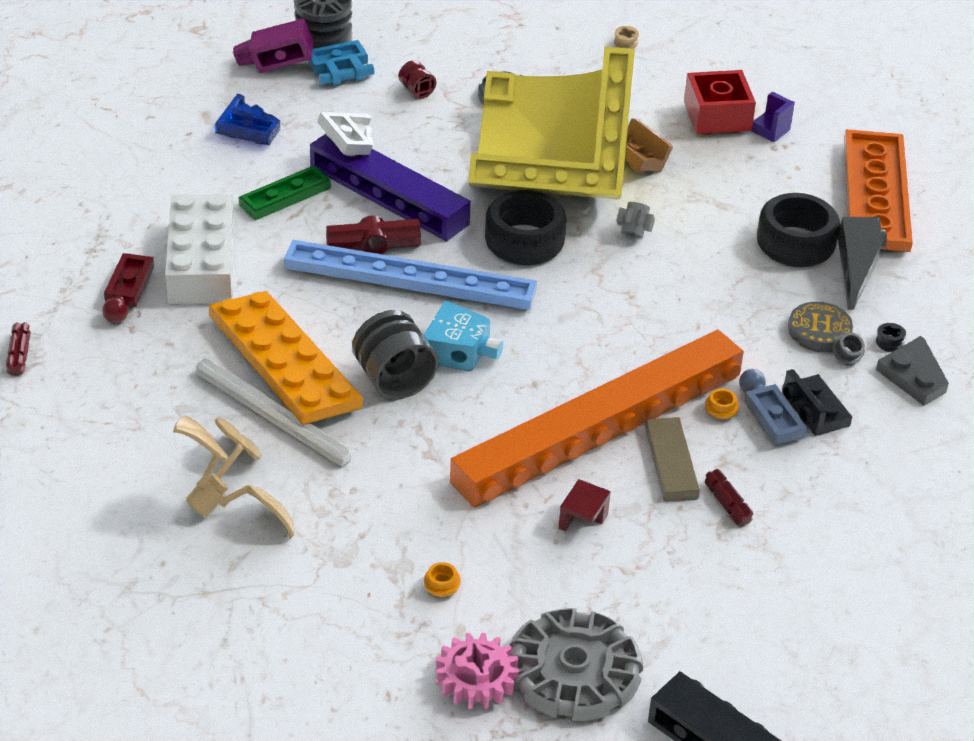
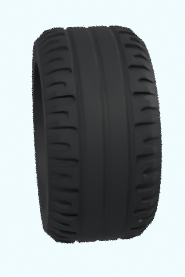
[485,190,567,265]
[757,193,840,267]

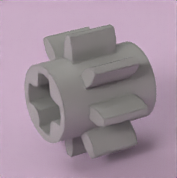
[616,202,655,238]

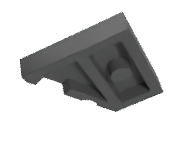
[876,336,949,406]

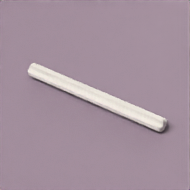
[196,358,352,466]

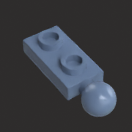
[739,369,807,445]

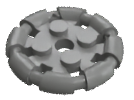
[509,608,643,721]

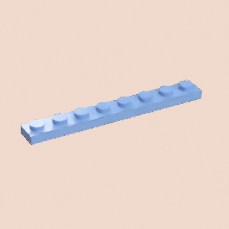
[284,240,537,310]

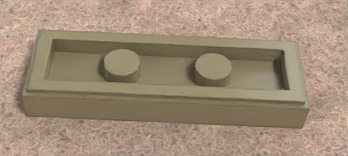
[645,417,700,501]

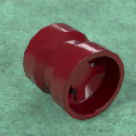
[398,60,437,99]

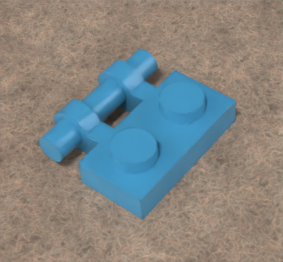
[307,40,375,86]

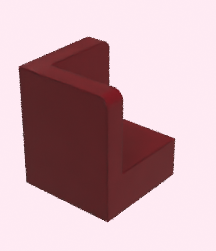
[558,479,611,531]

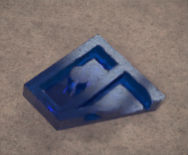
[215,93,281,146]

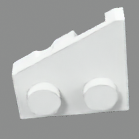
[317,112,373,157]

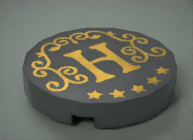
[788,302,853,352]

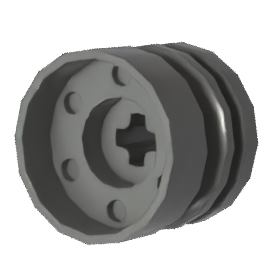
[294,0,352,49]
[352,310,439,399]

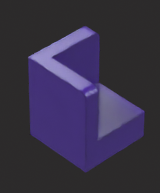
[752,92,795,142]

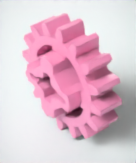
[436,633,519,709]

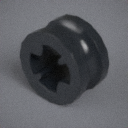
[876,323,906,352]

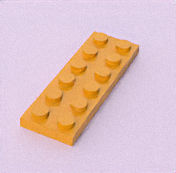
[209,291,363,425]

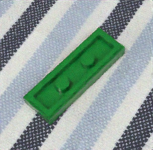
[238,165,331,221]

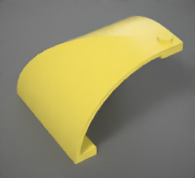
[468,46,635,200]

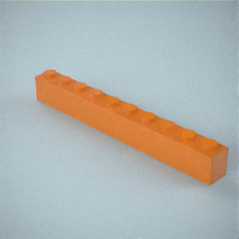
[450,329,744,508]

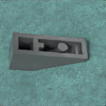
[838,217,887,310]

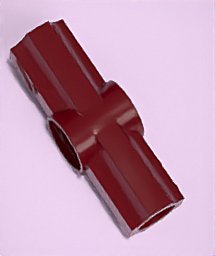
[326,215,421,254]

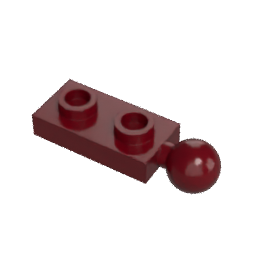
[102,253,154,323]

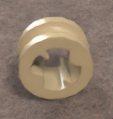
[614,26,639,49]

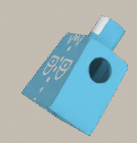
[423,300,504,371]

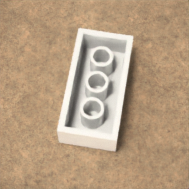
[165,194,235,305]

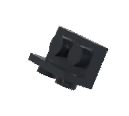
[782,369,852,436]

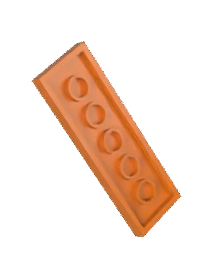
[844,129,913,252]

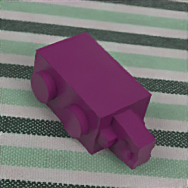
[233,18,314,73]

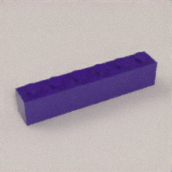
[310,134,471,242]

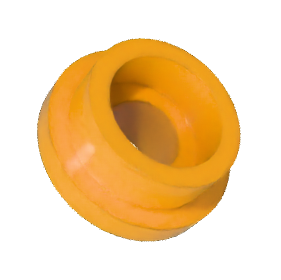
[705,388,739,419]
[424,562,461,597]

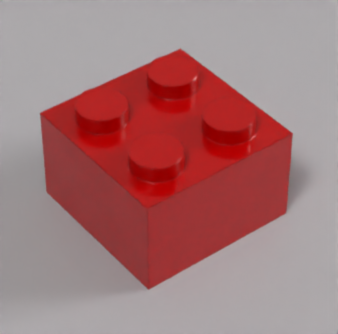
[684,70,756,135]

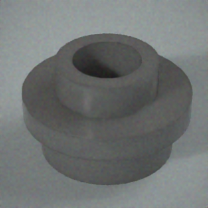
[832,332,865,364]

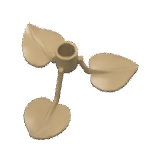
[173,416,294,539]

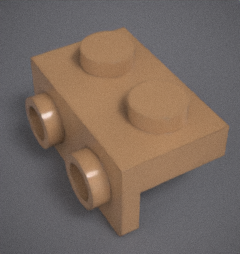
[625,118,673,173]

